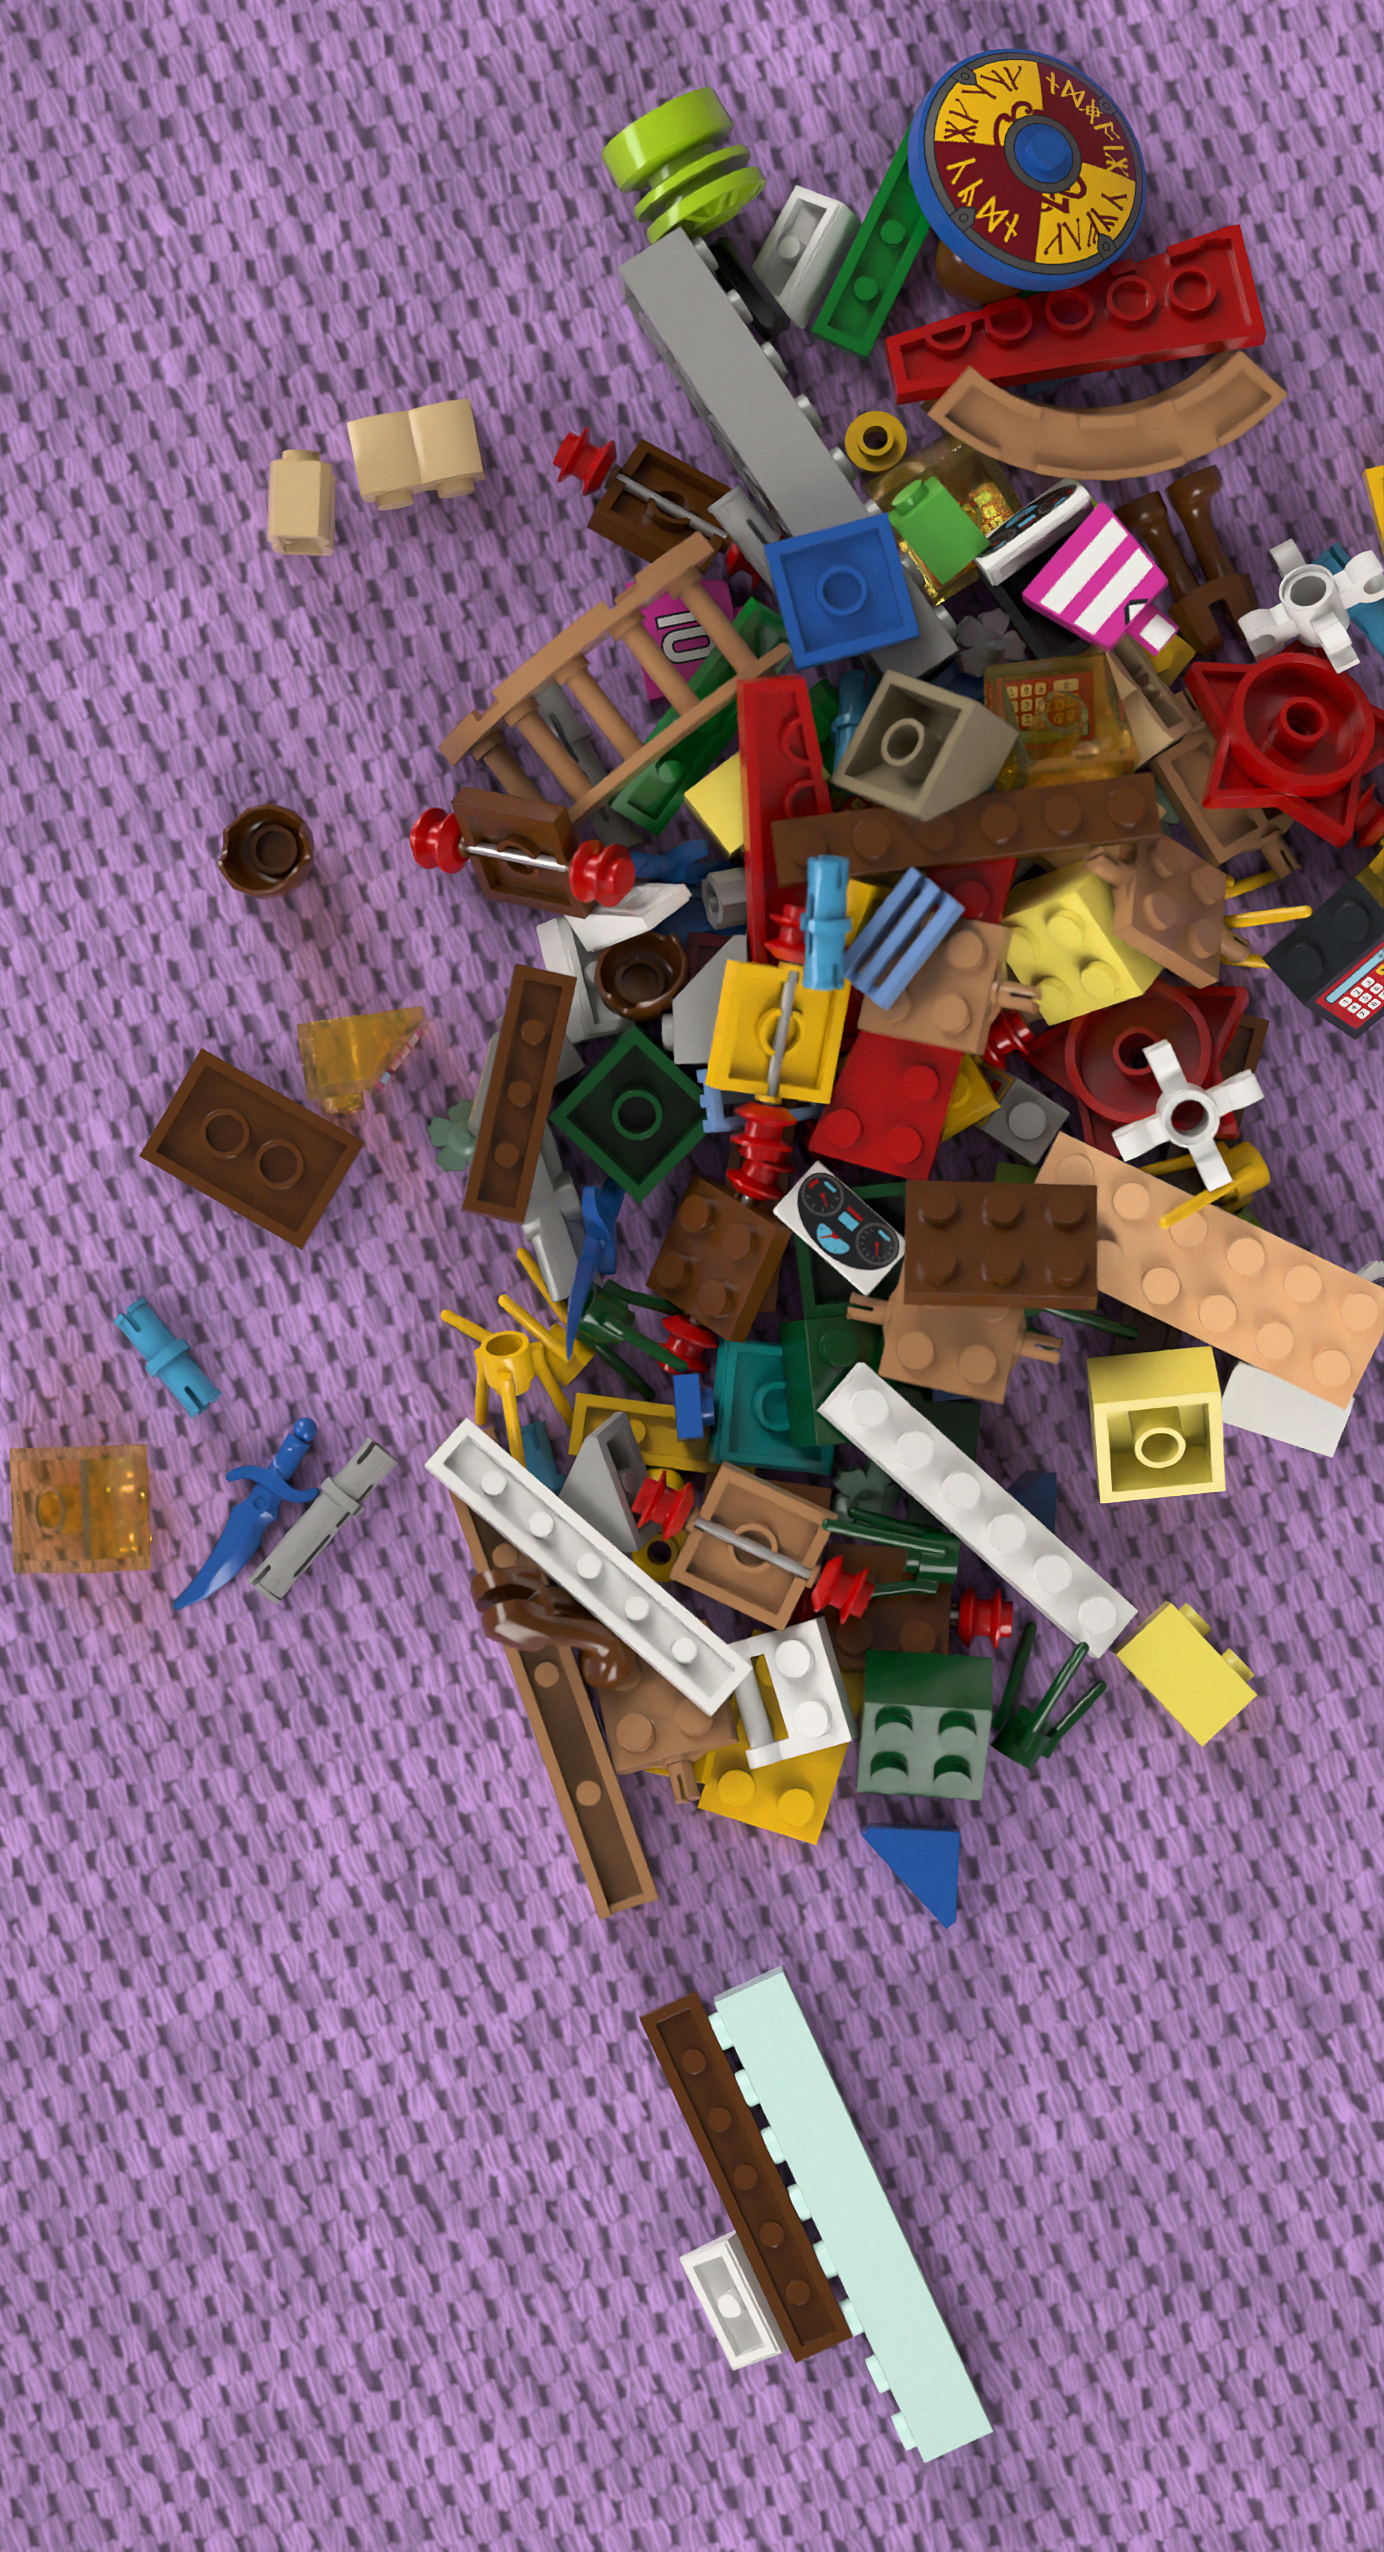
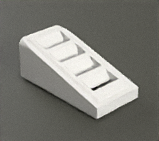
[565,882,691,952]

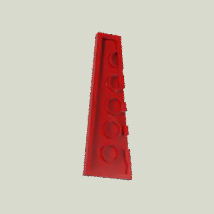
[884,224,1267,405]
[736,674,865,1052]
[807,858,1019,1181]

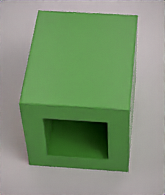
[888,476,991,585]

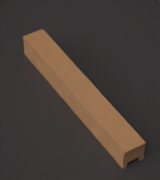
[435,1426,661,1920]

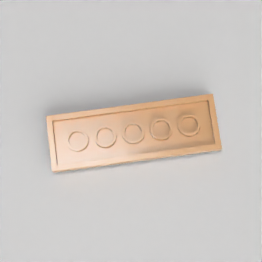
[1034,1131,1384,1410]

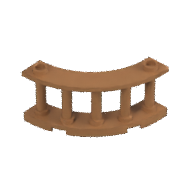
[919,350,1288,480]
[438,531,791,843]

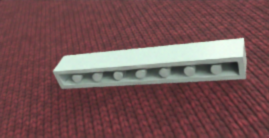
[708,1965,993,2463]

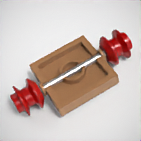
[631,1461,876,1631]

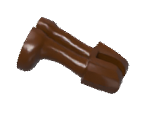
[1112,464,1259,659]
[470,1566,636,1689]

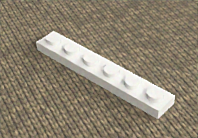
[817,1363,1138,1659]
[424,1417,753,1717]

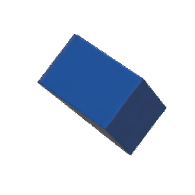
[860,1823,960,1929]

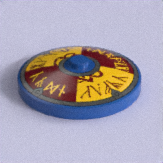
[908,48,1147,291]

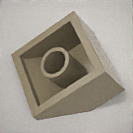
[829,669,1019,821]

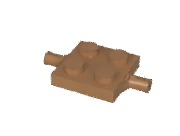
[1147,687,1301,881]
[1083,832,1251,989]
[844,908,1042,1056]
[846,1262,1063,1404]
[596,1619,739,1804]

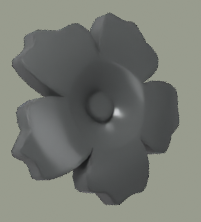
[956,608,1026,687]

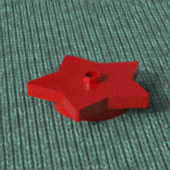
[1183,638,1384,849]
[1019,976,1250,1161]

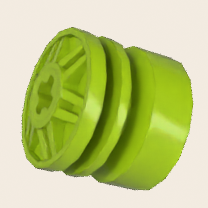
[601,87,767,245]

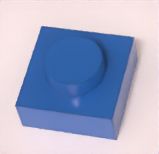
[673,1373,715,1443]

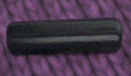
[708,237,791,341]

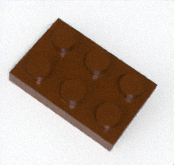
[139,1048,365,1250]
[904,1180,1097,1310]

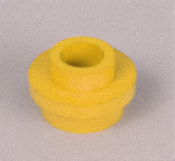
[845,411,907,474]

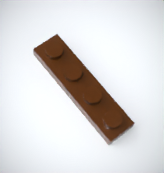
[460,963,577,1225]

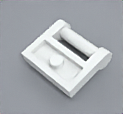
[727,1616,860,1769]

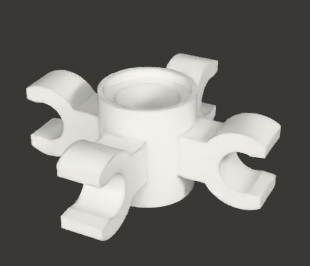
[1237,538,1384,674]
[1111,1039,1264,1192]

